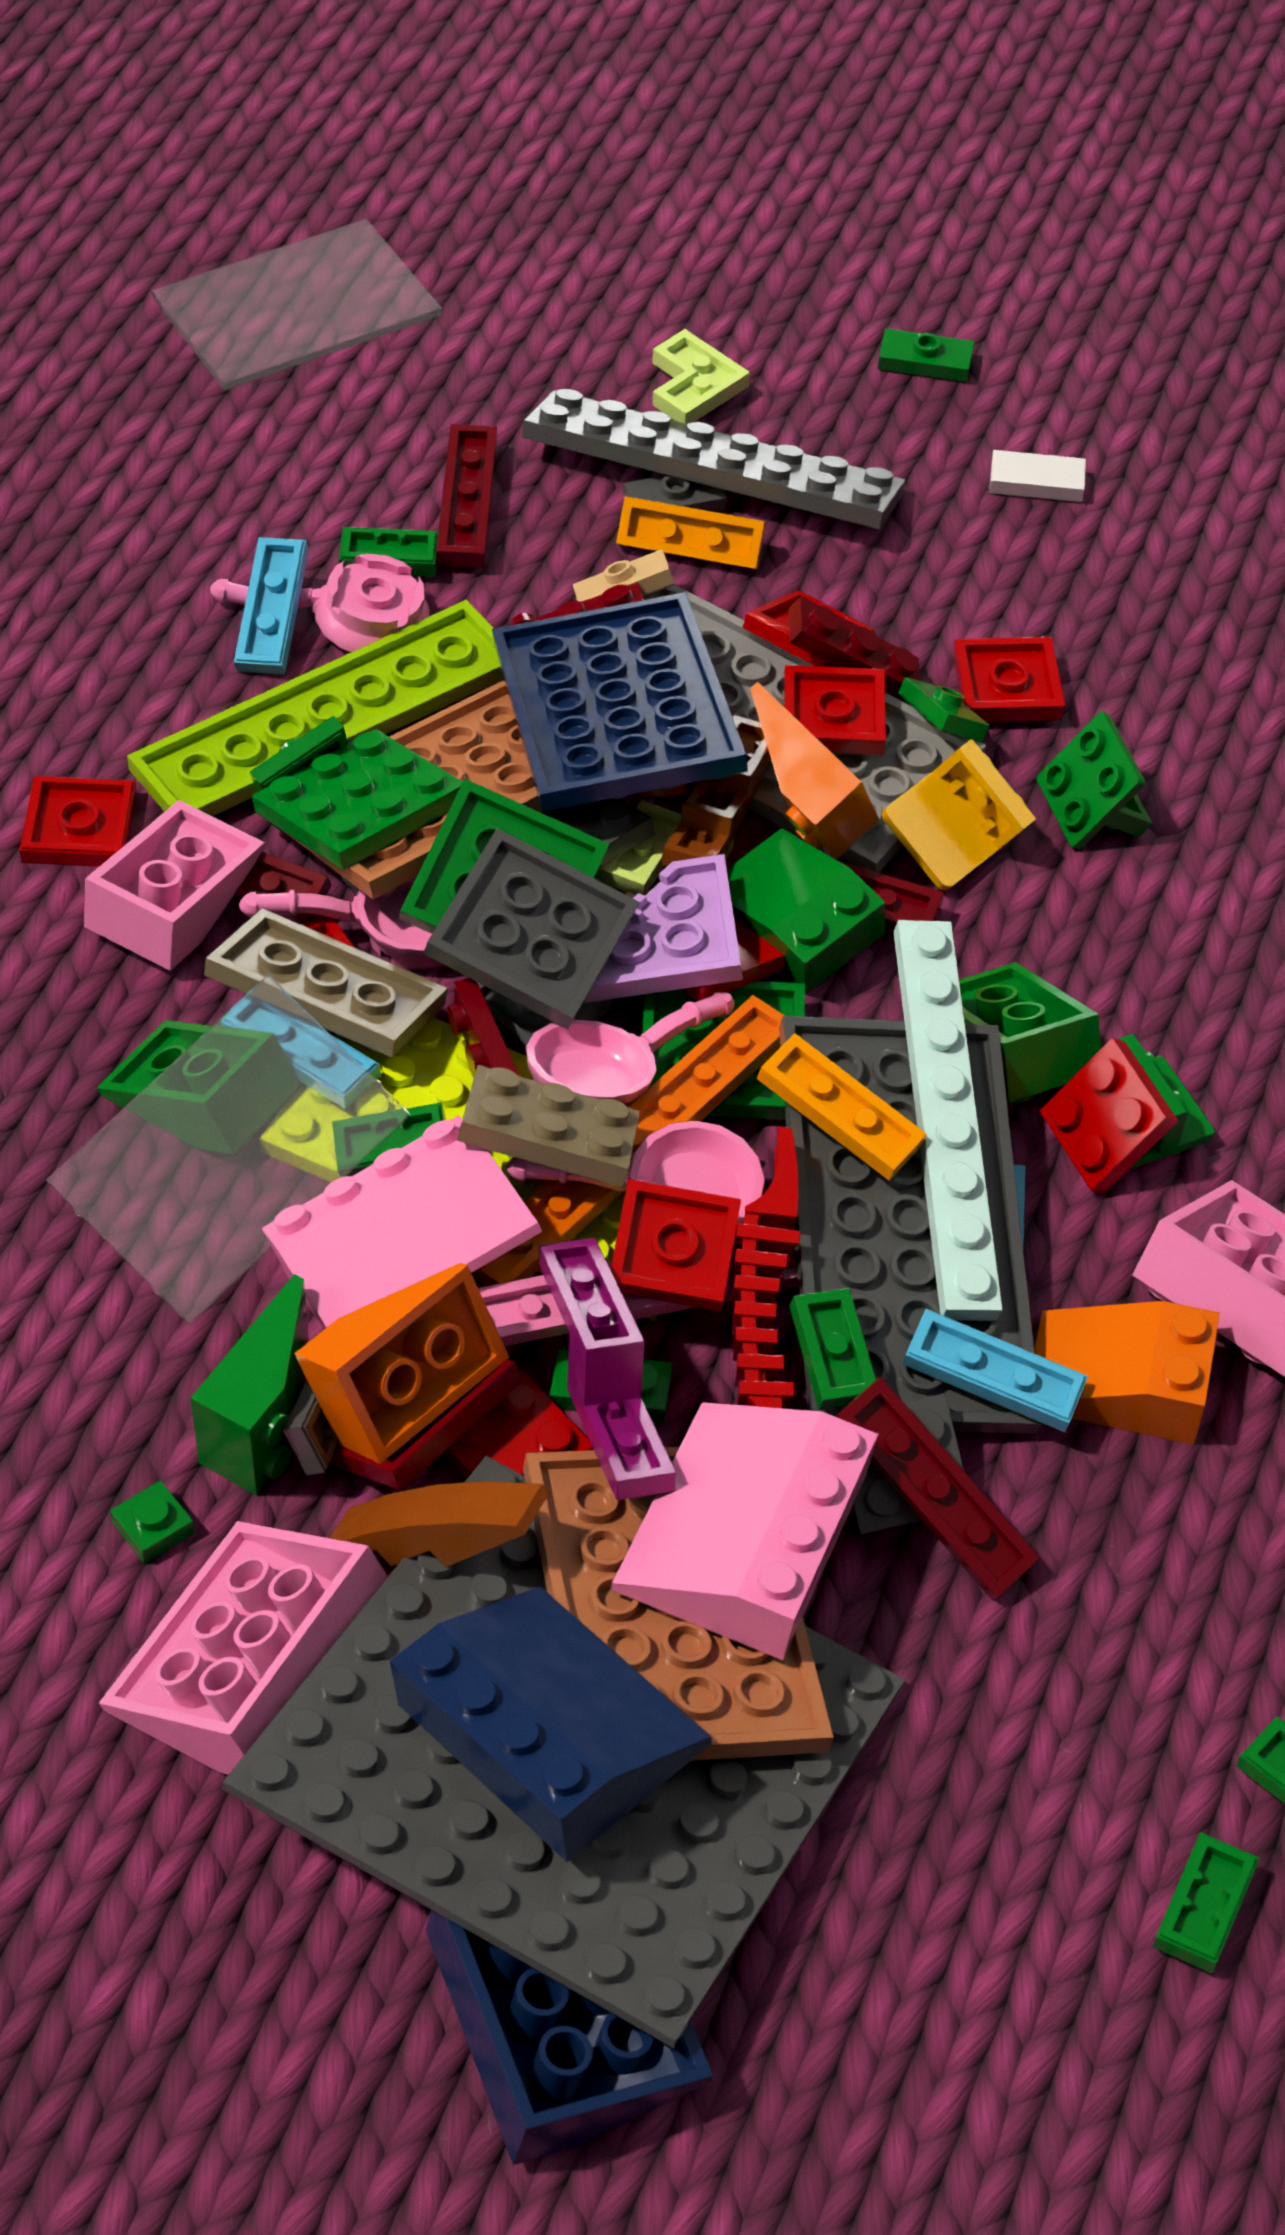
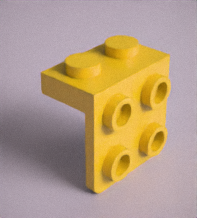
[882,739,1036,890]

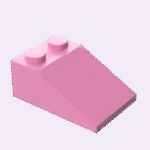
[84,800,265,971]

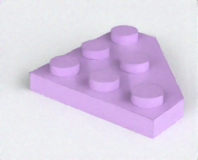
[584,854,743,1003]

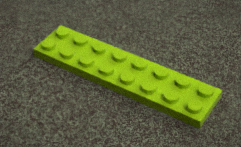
[127,600,504,817]

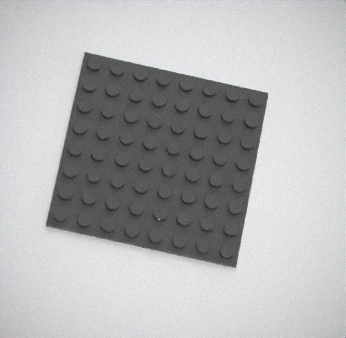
[222,1456,905,2048]

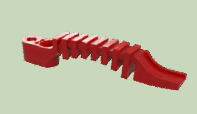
[731,1126,835,1554]

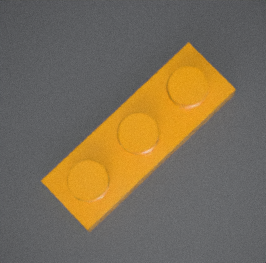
[616,496,767,570]
[757,1033,927,1181]

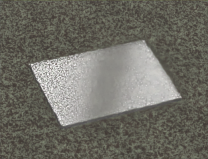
[152,219,442,391]
[46,974,410,1325]

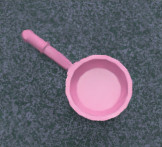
[210,554,430,652]
[239,878,444,970]
[526,992,735,1107]
[506,1121,765,1229]

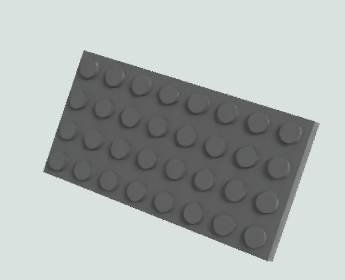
[779,1016,1042,1434]

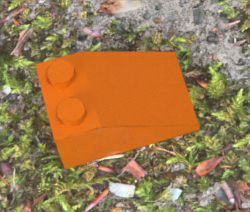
[750,682,879,860]
[294,1262,509,1464]
[1034,1301,1220,1445]

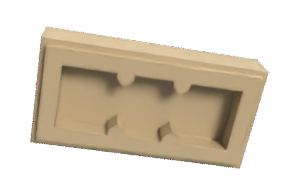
[573,549,675,602]

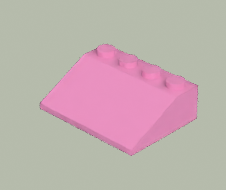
[262,1115,542,1329]
[1132,1180,1285,1377]
[611,1402,878,1660]
[99,1521,388,1775]

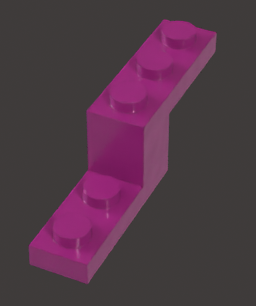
[538,1238,676,1500]

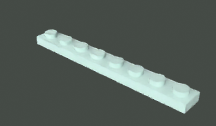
[894,920,1002,1321]

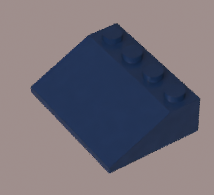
[390,1586,712,1863]
[426,1909,713,2165]

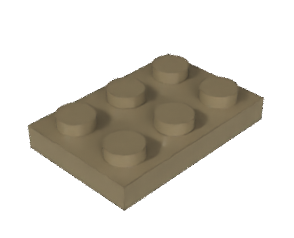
[457,1065,640,1188]

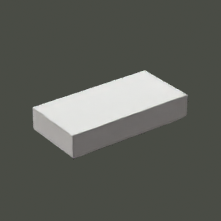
[989,450,1086,502]

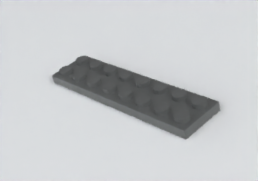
[522,389,906,529]

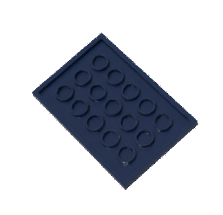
[492,592,748,812]

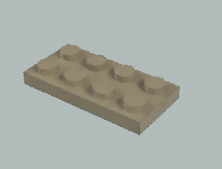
[204,908,448,1058]

